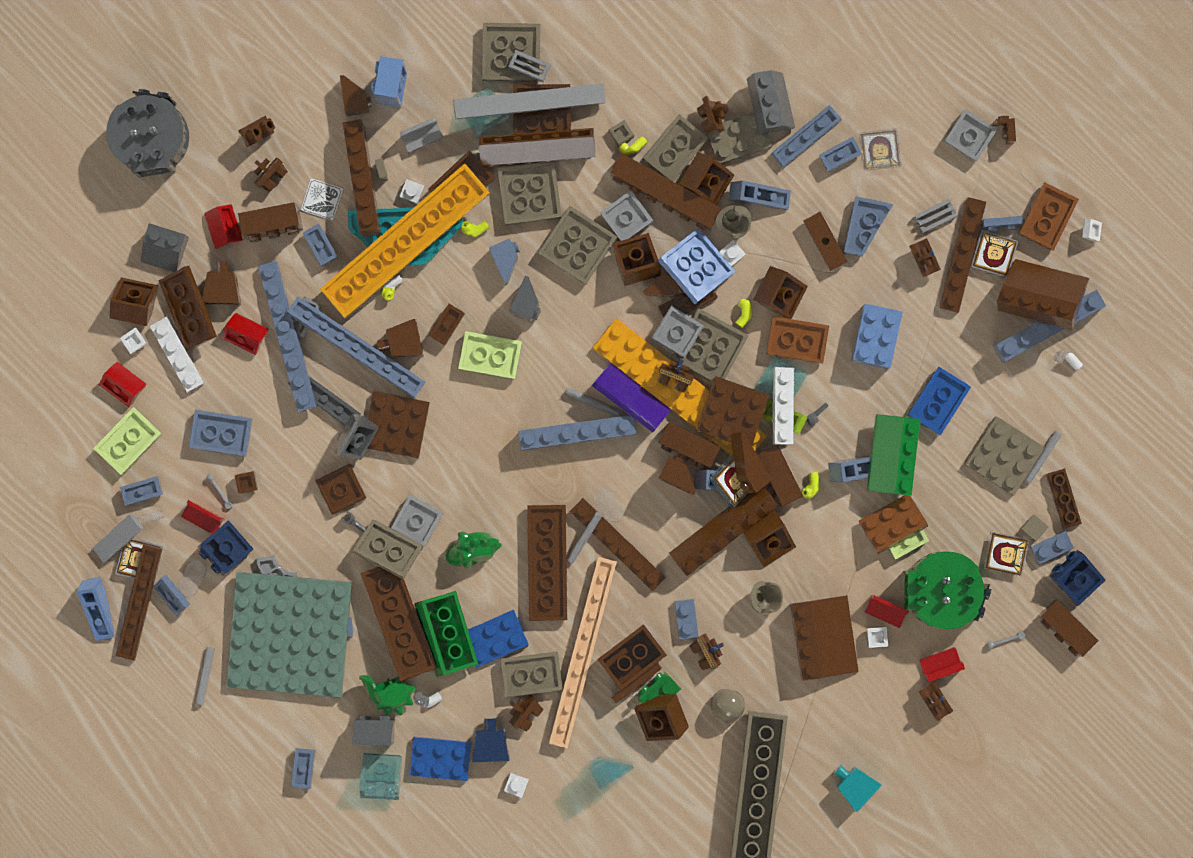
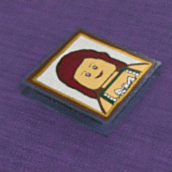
[709,454,748,507]

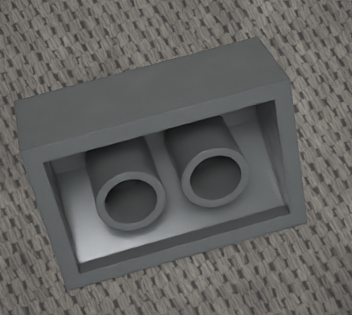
[746,70,795,134]

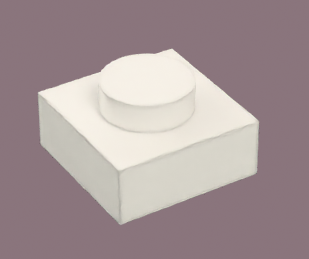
[399,179,424,204]
[1082,219,1102,241]
[719,240,746,267]
[120,328,147,354]
[867,627,888,648]
[504,773,529,798]

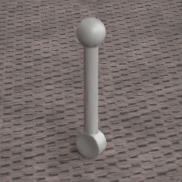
[207,474,233,509]
[987,632,1026,649]

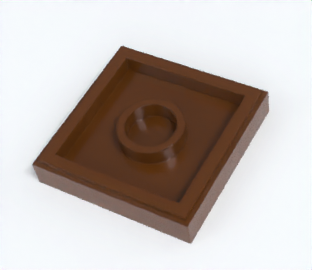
[315,464,367,515]

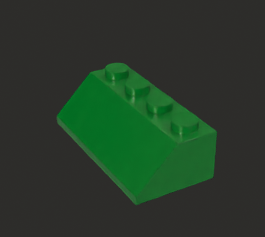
[867,414,921,496]
[414,591,478,677]

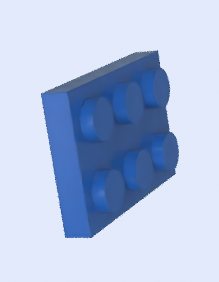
[908,367,971,436]
[468,610,529,668]
[410,737,471,781]

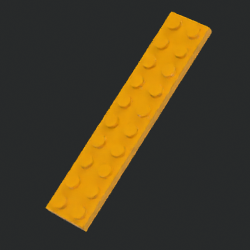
[320,164,490,318]
[593,318,767,458]

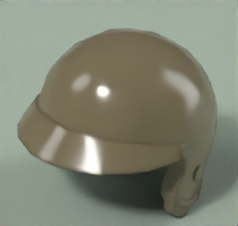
[716,204,752,239]
[749,581,783,614]
[711,689,745,723]

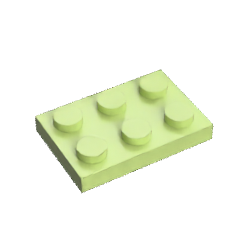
[458,331,522,379]
[93,407,162,475]

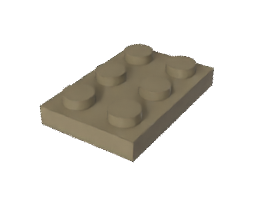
[707,112,772,164]
[643,114,709,182]
[353,519,423,579]
[501,651,563,697]

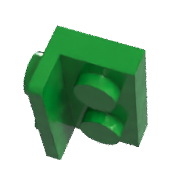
[638,672,681,703]

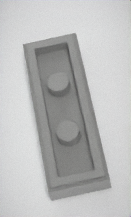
[92,513,144,563]

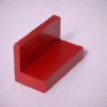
[204,204,243,249]
[222,313,269,355]
[98,362,147,408]
[181,500,224,534]
[864,595,909,628]
[919,647,965,682]

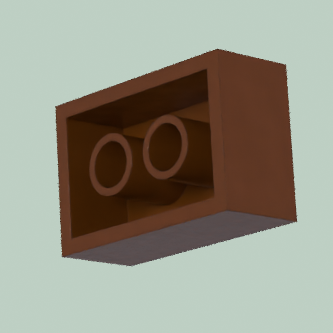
[238,202,303,243]
[597,624,667,690]

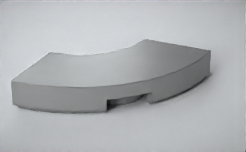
[256,556,297,577]

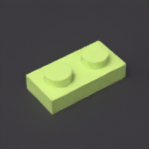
[889,530,929,560]

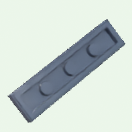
[771,105,842,168]

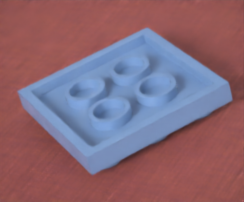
[658,228,736,304]

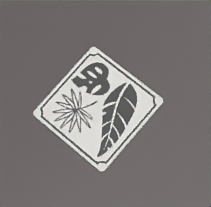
[301,178,343,221]

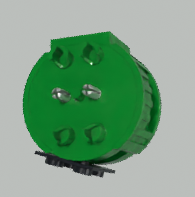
[904,551,991,629]

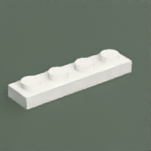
[150,317,205,393]
[773,367,794,445]

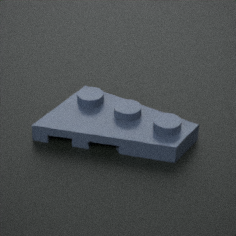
[843,196,893,257]

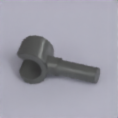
[806,403,828,426]
[341,512,366,533]

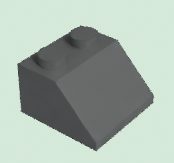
[140,223,189,272]
[510,275,541,323]
[334,414,379,460]
[352,715,395,745]

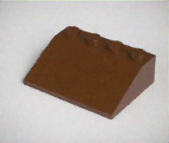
[997,259,1089,330]
[790,595,859,681]

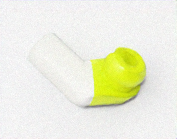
[382,274,403,301]

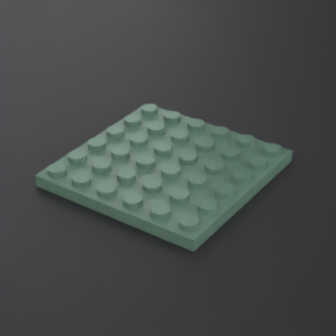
[227,572,352,698]

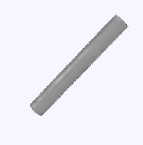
[565,388,621,417]
[1025,431,1061,483]
[567,512,602,563]
[196,647,215,705]

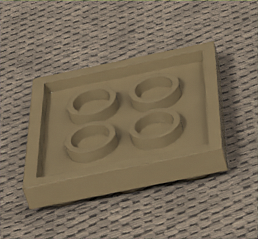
[482,23,540,82]
[497,160,562,225]
[538,205,617,285]
[671,308,749,382]
[965,416,1045,496]

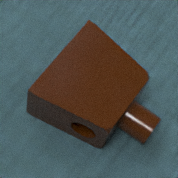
[202,261,241,305]
[377,319,424,357]

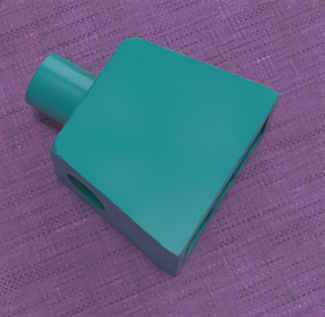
[834,765,882,812]

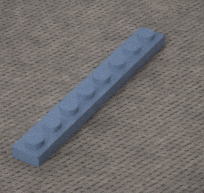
[258,261,317,412]
[287,297,425,398]

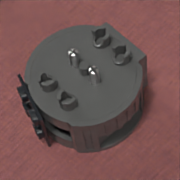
[106,89,189,178]

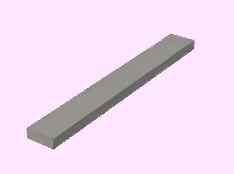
[453,84,606,120]

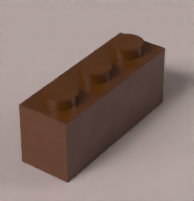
[659,422,721,470]
[757,445,803,507]
[1038,600,1099,657]

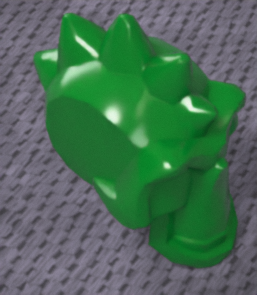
[445,531,502,569]
[359,675,416,716]

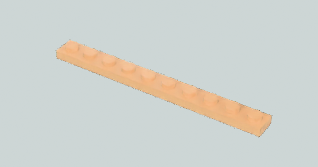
[549,557,617,749]

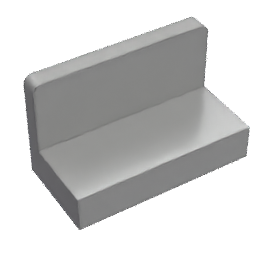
[400,117,443,153]

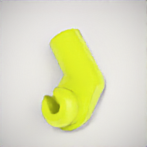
[618,136,647,156]
[461,221,490,237]
[735,299,753,328]
[801,472,820,499]

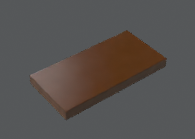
[158,266,217,351]

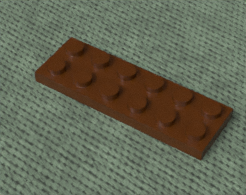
[527,505,567,621]
[361,567,437,682]

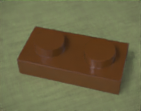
[429,303,465,346]

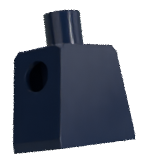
[472,718,510,762]

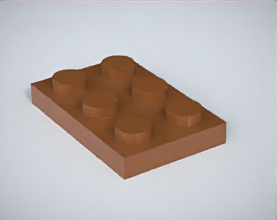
[1019,182,1079,251]
[766,316,829,364]
[859,495,928,554]

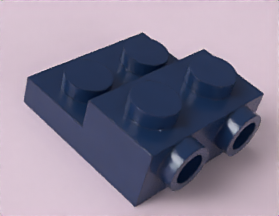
[197,520,253,576]
[1050,550,1106,606]

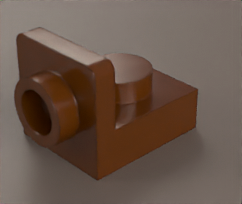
[993,116,1016,144]

